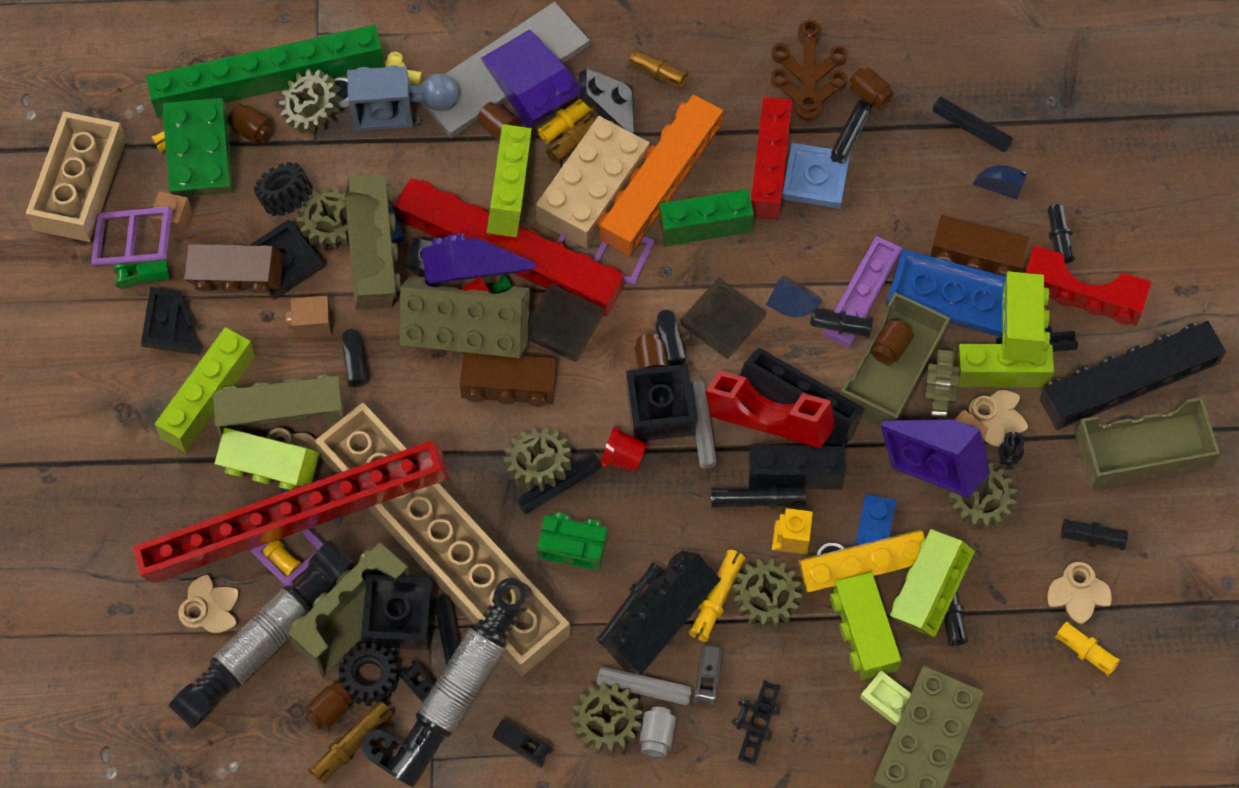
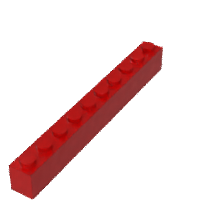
[133,440,450,584]

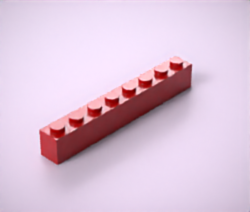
[393,178,624,317]

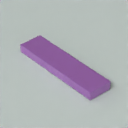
[822,236,903,349]

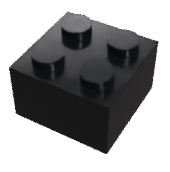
[626,364,696,441]
[361,574,433,650]

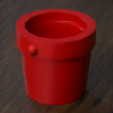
[600,426,647,473]

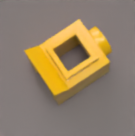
[772,508,813,555]

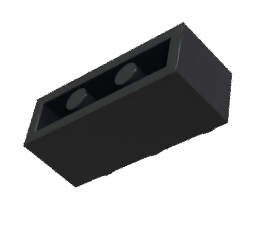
[748,445,845,490]

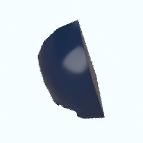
[972,165,1027,200]
[766,276,822,317]

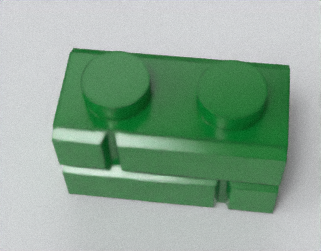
[537,513,608,571]

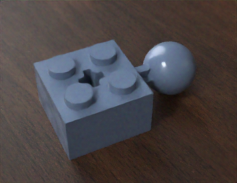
[347,65,458,131]

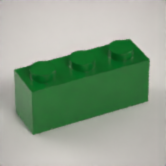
[659,189,754,247]

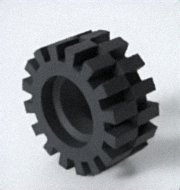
[254,162,313,216]
[338,643,399,706]

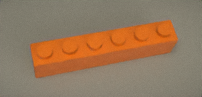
[598,94,723,256]

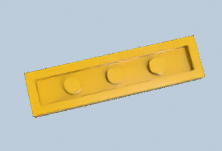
[798,530,925,592]

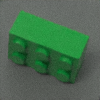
[162,98,233,197]

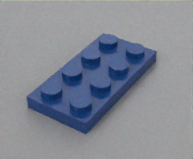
[886,249,1006,338]

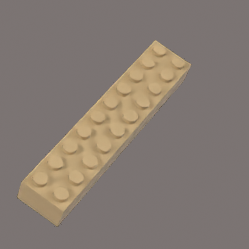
[314,403,571,677]

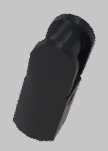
[656,310,686,366]
[342,329,368,387]
[398,660,436,703]
[492,719,553,768]

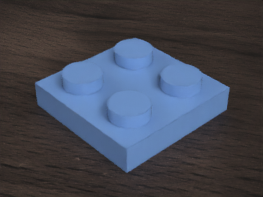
[782,143,850,209]

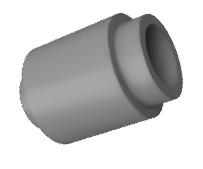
[639,707,676,758]

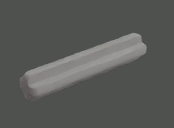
[691,381,716,469]
[597,667,692,705]

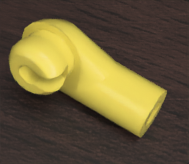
[385,52,423,85]

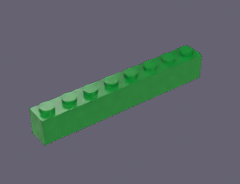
[146,25,385,118]

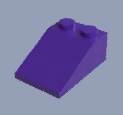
[481,29,580,129]
[421,234,536,284]
[881,420,990,498]

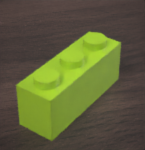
[1002,271,1050,363]
[955,344,1054,388]
[214,428,320,490]
[890,529,975,638]
[830,572,901,681]

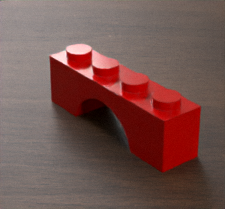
[751,97,792,220]
[1025,245,1151,326]
[705,370,835,448]

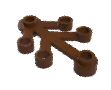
[771,20,848,121]

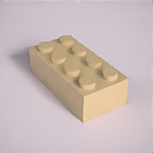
[26,111,126,242]
[536,116,649,249]

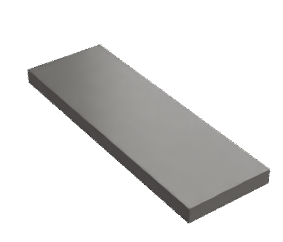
[420,2,590,138]

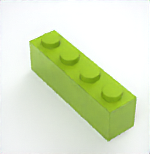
[487,124,532,237]
[154,327,256,453]

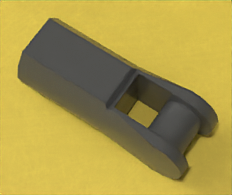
[694,646,723,707]

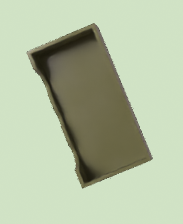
[345,175,400,310]
[400,276,530,358]
[840,292,950,427]
[213,374,346,439]
[1075,397,1220,490]
[288,542,410,678]
[871,666,984,788]

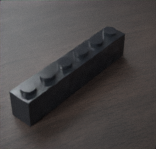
[1040,321,1226,431]

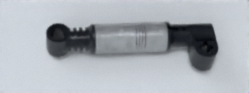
[169,540,354,729]
[362,578,533,787]

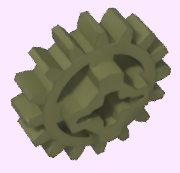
[279,69,342,134]
[297,186,348,250]
[925,350,960,418]
[504,427,573,491]
[947,463,1017,530]
[732,559,802,629]
[572,682,642,755]

